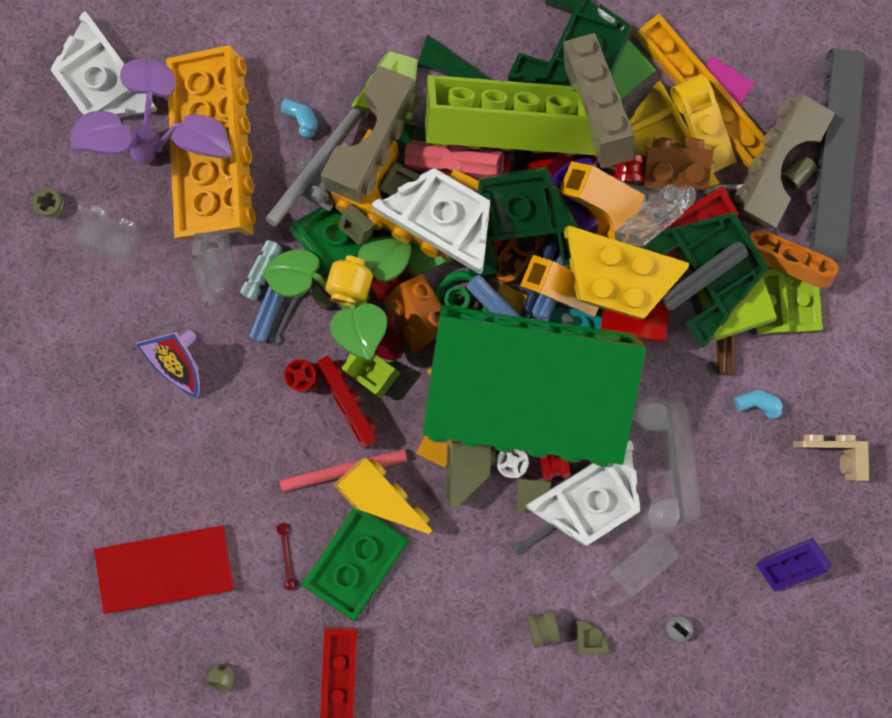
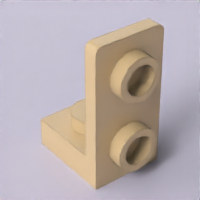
[793,435,869,481]

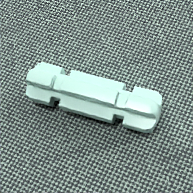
[240,240,282,301]

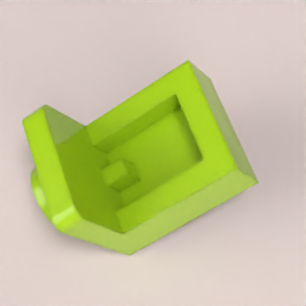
[342,353,400,398]

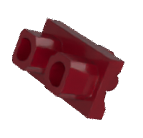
[375,314,406,362]

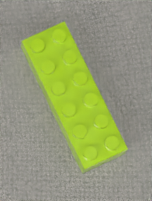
[424,75,620,157]

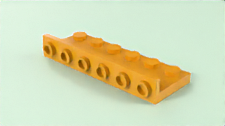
[166,45,256,241]

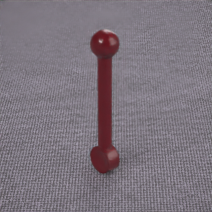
[277,523,297,591]

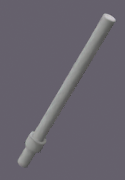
[265,108,369,227]

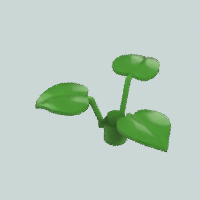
[263,236,412,361]

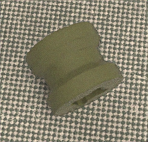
[526,609,560,648]

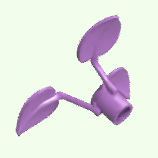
[70,58,231,164]

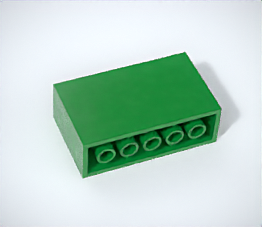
[422,305,646,467]

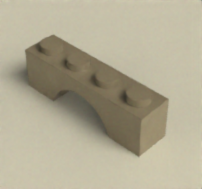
[563,33,634,168]
[320,66,419,204]
[734,94,835,228]

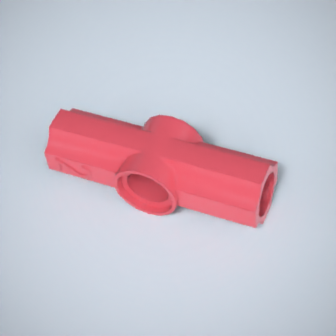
[404,140,504,179]

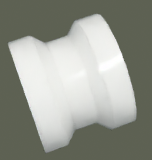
[495,449,529,478]

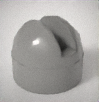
[666,615,693,643]

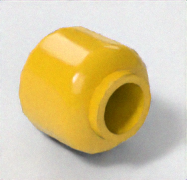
[325,256,373,307]

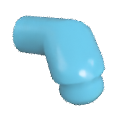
[280,98,319,139]
[733,389,783,419]

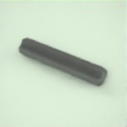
[661,242,748,310]

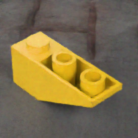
[333,458,433,534]

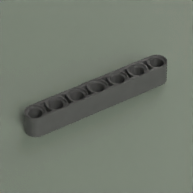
[807,48,865,263]

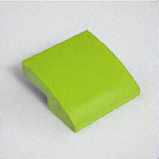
[756,269,823,334]
[696,277,777,341]

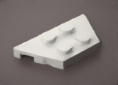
[50,11,158,118]
[372,168,490,274]
[525,440,640,546]

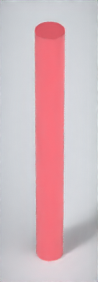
[280,449,408,492]

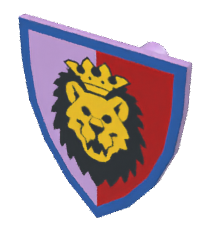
[136,330,200,399]

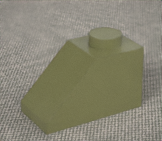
[445,439,496,508]

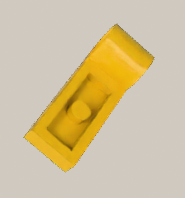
[671,74,737,173]

